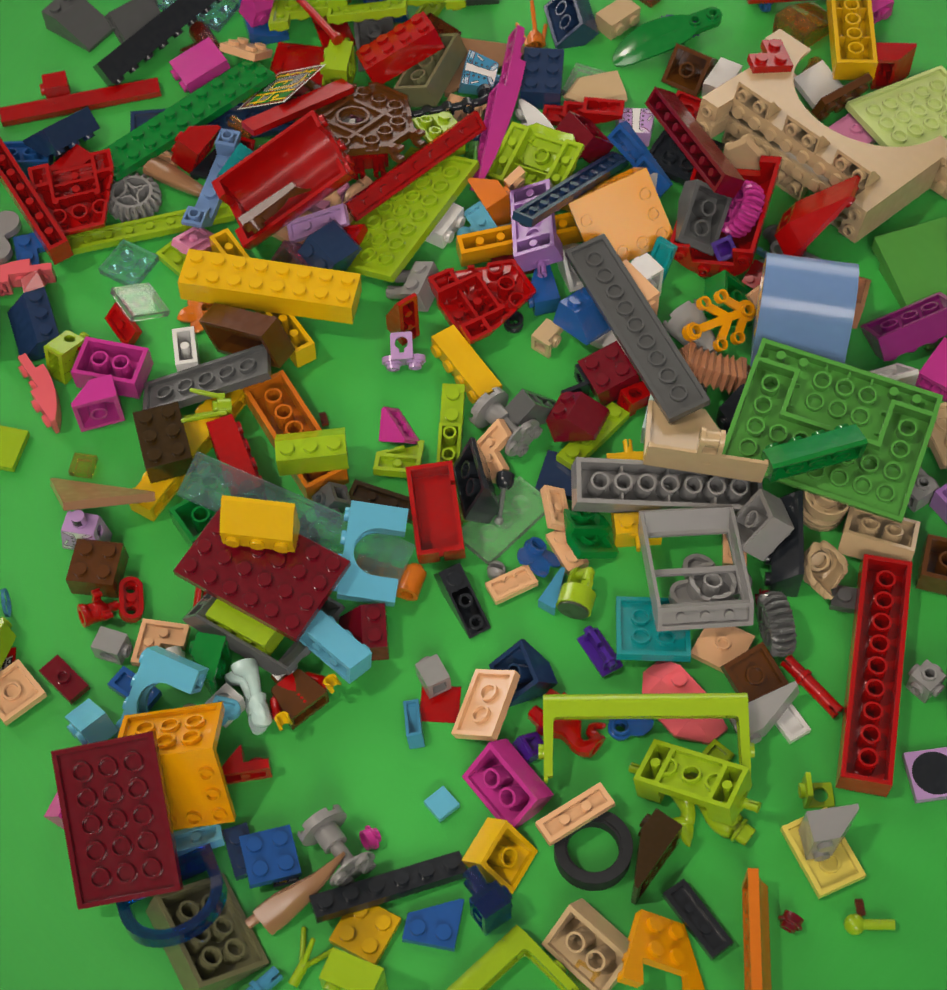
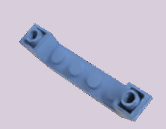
[181,128,241,228]

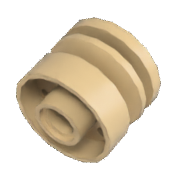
[802,490,850,532]

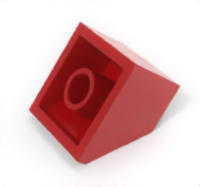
[171,125,221,174]

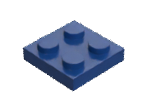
[239,824,302,889]

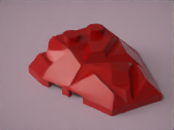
[28,148,115,236]
[428,259,536,344]

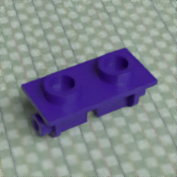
[577,625,623,678]

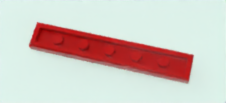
[241,78,354,137]

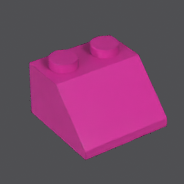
[71,374,125,432]

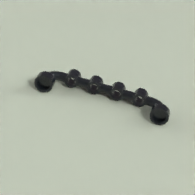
[411,84,493,118]

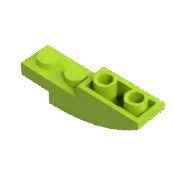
[437,383,465,465]

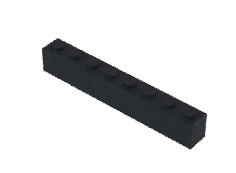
[93,0,222,86]

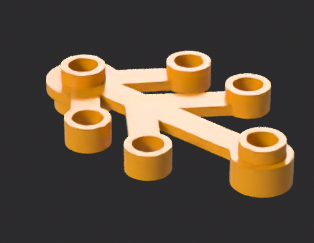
[682,289,756,352]

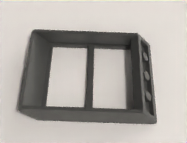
[182,593,345,676]

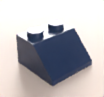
[298,220,362,271]

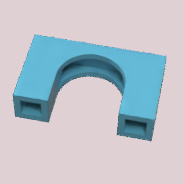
[333,500,409,607]
[114,646,209,739]

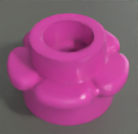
[359,825,382,850]

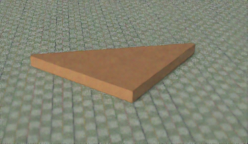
[444,38,534,98]
[50,478,155,511]

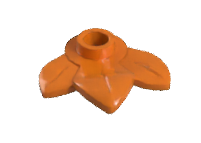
[177,300,213,334]

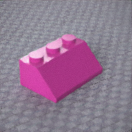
[462,738,554,829]

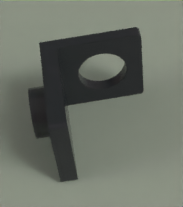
[561,364,590,396]

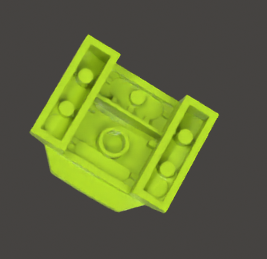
[486,121,585,187]

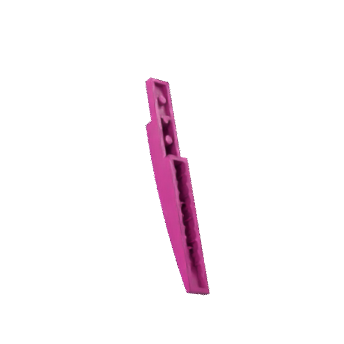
[470,25,526,191]

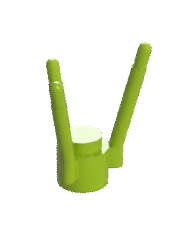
[181,388,232,423]

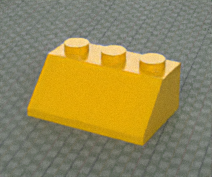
[219,495,301,553]

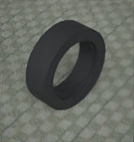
[554,811,633,891]

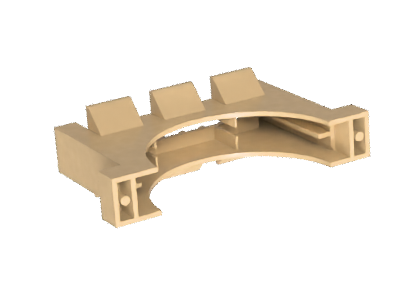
[696,29,947,243]

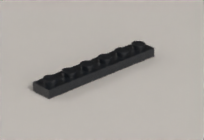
[309,851,468,923]

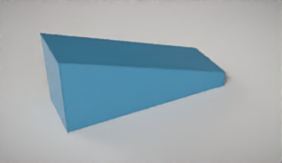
[538,567,566,616]
[403,699,425,749]

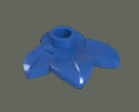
[517,537,560,577]
[608,719,654,741]

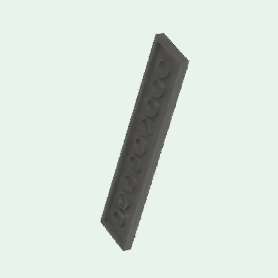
[565,234,710,424]

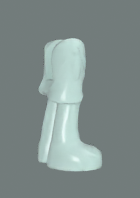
[224,658,273,735]

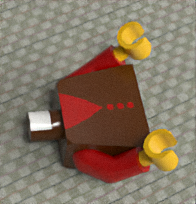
[269,669,342,731]

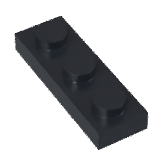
[662,878,734,961]

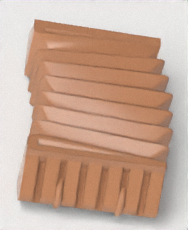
[679,342,751,394]

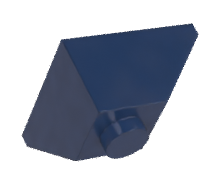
[489,639,558,707]

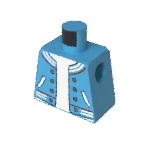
[458,50,501,95]

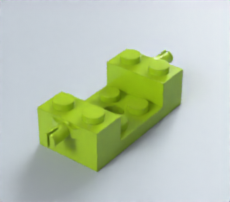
[629,739,761,827]

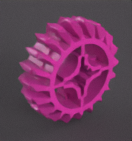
[722,180,765,238]

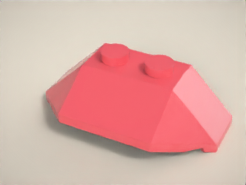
[642,661,728,745]

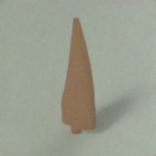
[143,157,203,197]
[245,851,346,936]

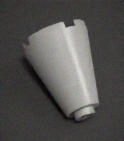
[662,299,719,356]

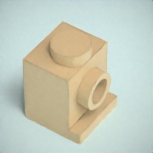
[531,318,564,359]

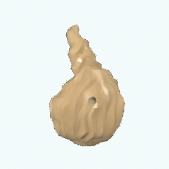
[803,540,848,600]

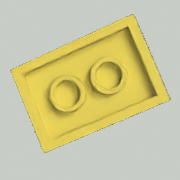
[780,806,866,899]

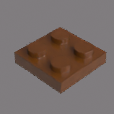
[720,642,789,703]

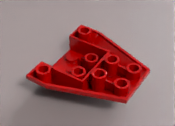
[775,175,861,257]

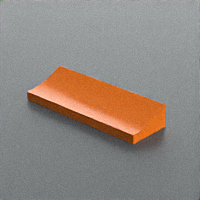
[742,868,772,990]

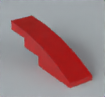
[542,97,625,126]

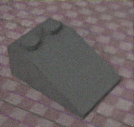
[41,0,113,52]
[353,16,395,72]
[675,179,732,256]

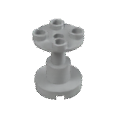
[469,387,543,457]
[297,804,376,887]

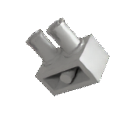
[386,261,439,312]

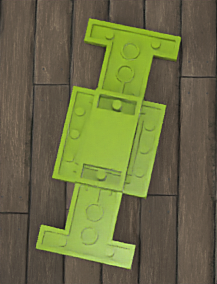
[268,0,467,32]

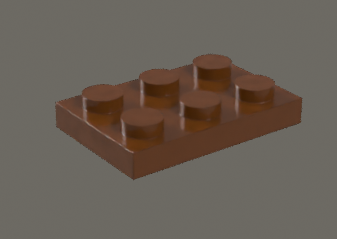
[810,72,873,122]

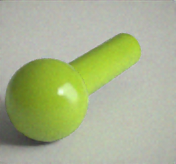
[844,914,896,935]

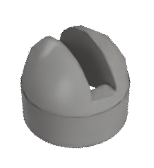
[487,560,506,580]

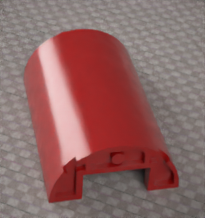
[211,110,356,250]
[670,155,782,277]

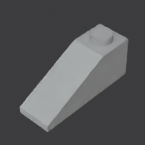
[729,681,799,745]

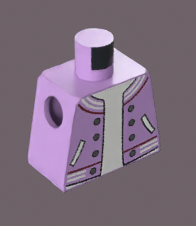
[616,108,655,147]
[61,510,112,550]

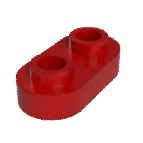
[118,576,144,623]

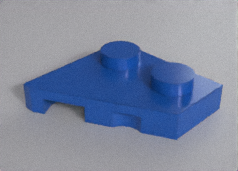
[402,899,465,952]

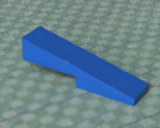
[607,120,673,198]

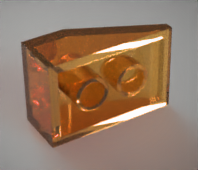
[772,1,829,47]

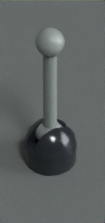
[494,471,515,525]

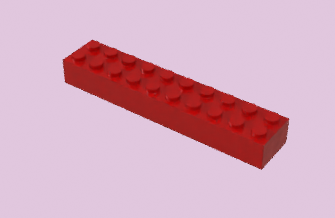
[835,554,913,797]

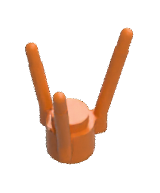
[515,0,547,48]

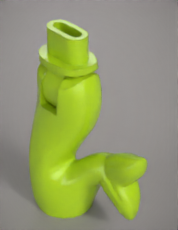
[670,775,756,847]

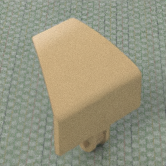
[643,400,769,483]

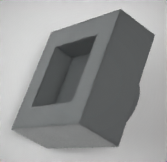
[829,585,857,614]

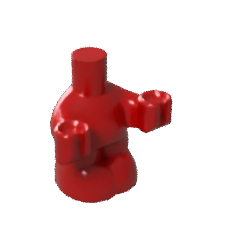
[77,588,119,628]

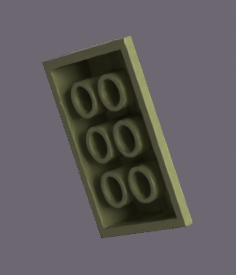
[146,873,270,990]

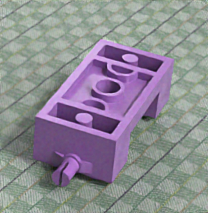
[510,179,564,278]

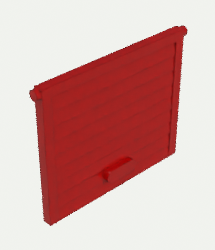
[270,42,325,97]

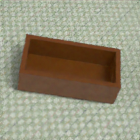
[199,303,295,368]

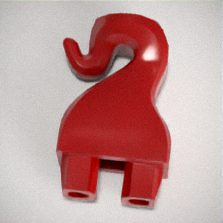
[528,689,606,758]

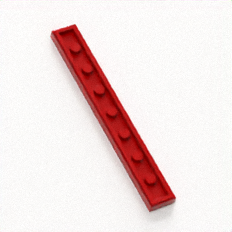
[0,77,162,127]
[344,111,487,222]

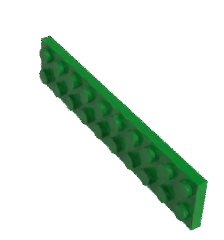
[103,59,276,182]

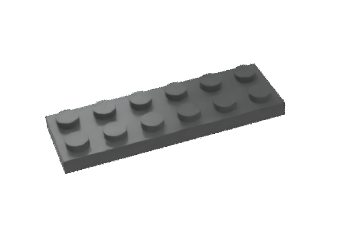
[143,344,271,410]

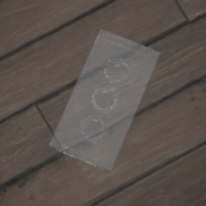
[462,476,545,565]

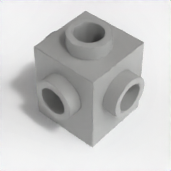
[905,659,947,704]

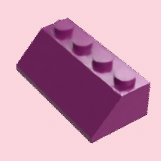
[860,292,947,362]

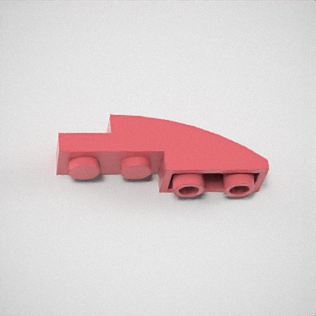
[0,258,56,297]
[18,353,62,434]

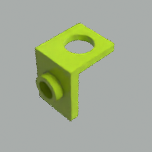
[798,772,835,809]

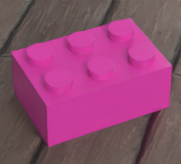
[71,337,154,399]

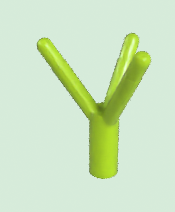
[288,926,335,988]

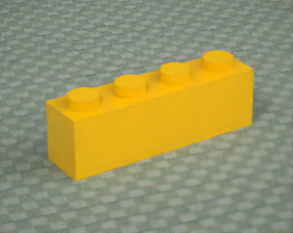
[430,324,502,404]

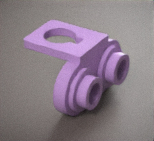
[382,331,426,372]

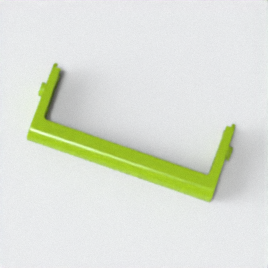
[538,693,755,783]
[446,925,579,990]

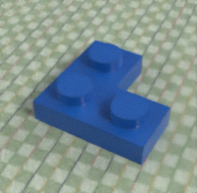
[13,232,46,265]

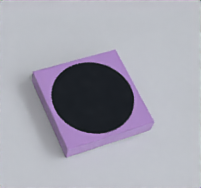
[902,747,947,803]

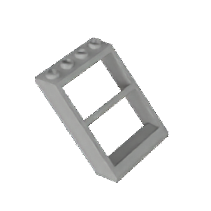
[638,506,754,632]

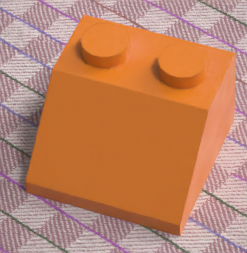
[467,178,511,227]

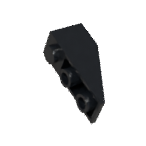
[434,563,491,639]

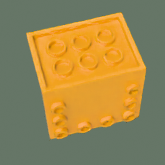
[561,167,673,261]
[117,701,236,830]

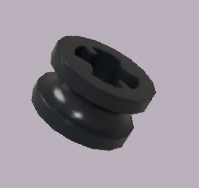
[504,311,524,333]

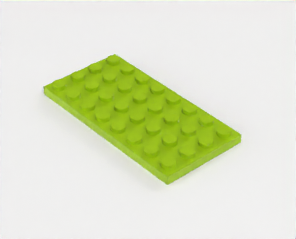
[346,147,480,283]

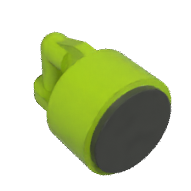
[556,567,596,619]

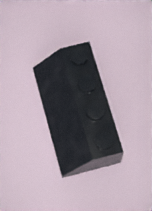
[764,490,804,597]

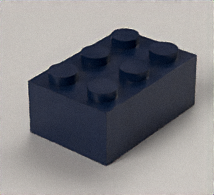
[520,47,564,110]

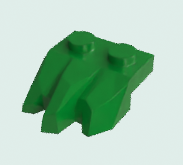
[563,508,619,559]

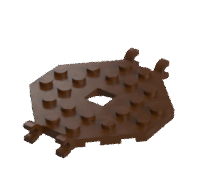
[285,80,426,164]

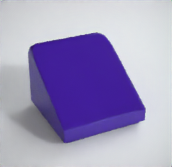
[711,234,736,261]
[512,731,543,764]

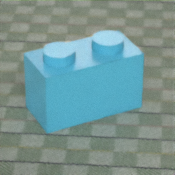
[65,698,118,745]

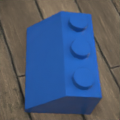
[553,287,611,346]

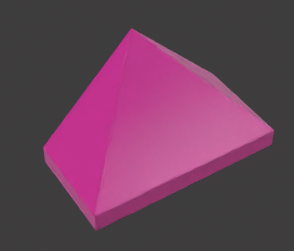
[379,406,420,444]

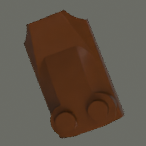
[238,182,312,234]

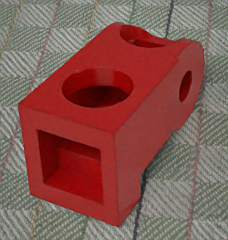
[617,381,650,417]

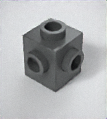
[312,481,351,520]

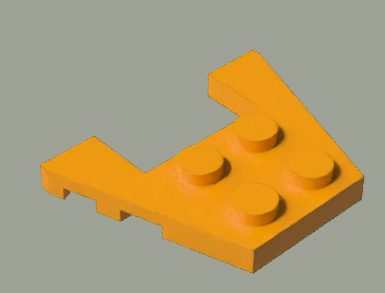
[617,909,705,990]

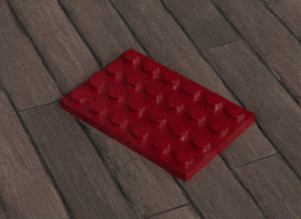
[173,507,351,643]
[51,731,184,910]

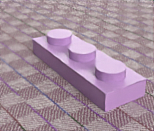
[287,203,350,244]

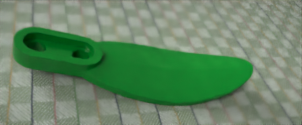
[613,7,722,67]

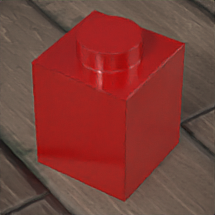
[39,70,71,98]

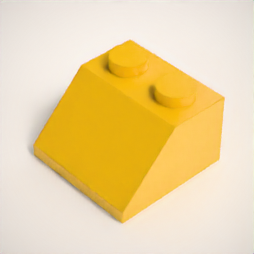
[461,817,538,894]

